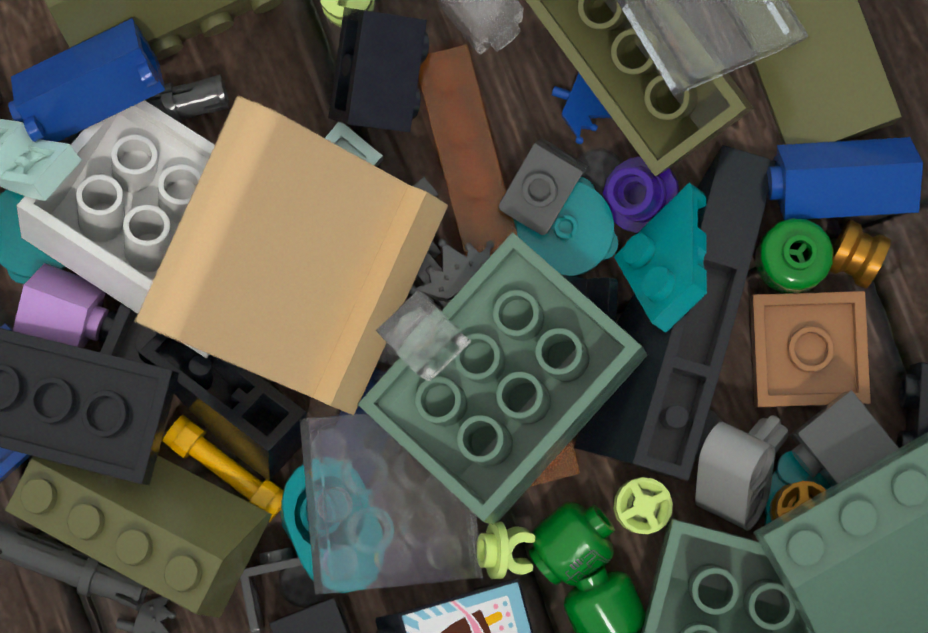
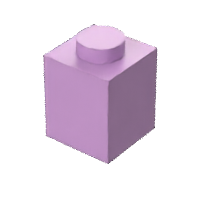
[13,263,109,348]

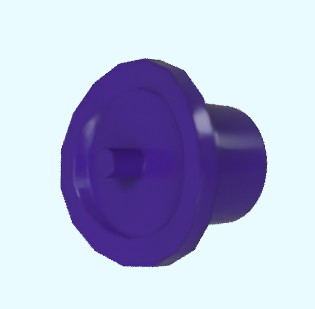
[603,157,679,233]

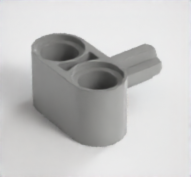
[695,415,789,531]

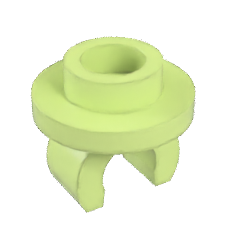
[477,522,535,579]

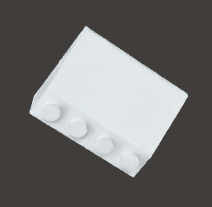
[17,100,215,359]

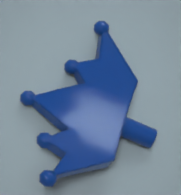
[552,72,612,144]

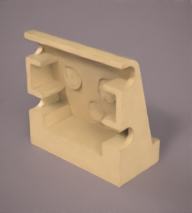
[135,96,448,415]

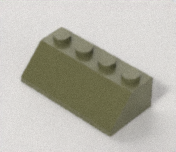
[44,0,284,60]
[526,0,754,177]
[5,455,272,618]

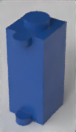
[8,18,165,142]
[767,137,923,220]

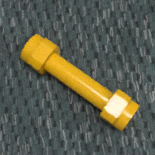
[162,415,284,523]

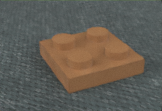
[750,291,871,408]

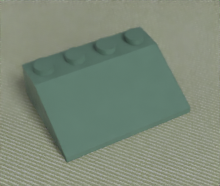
[357,232,648,525]
[753,432,928,633]
[641,517,811,633]

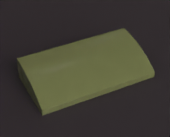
[730,0,902,145]

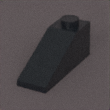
[138,332,306,481]

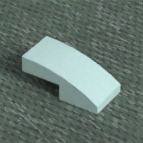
[0,119,82,201]

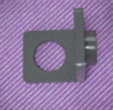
[499,138,588,235]
[240,547,302,633]

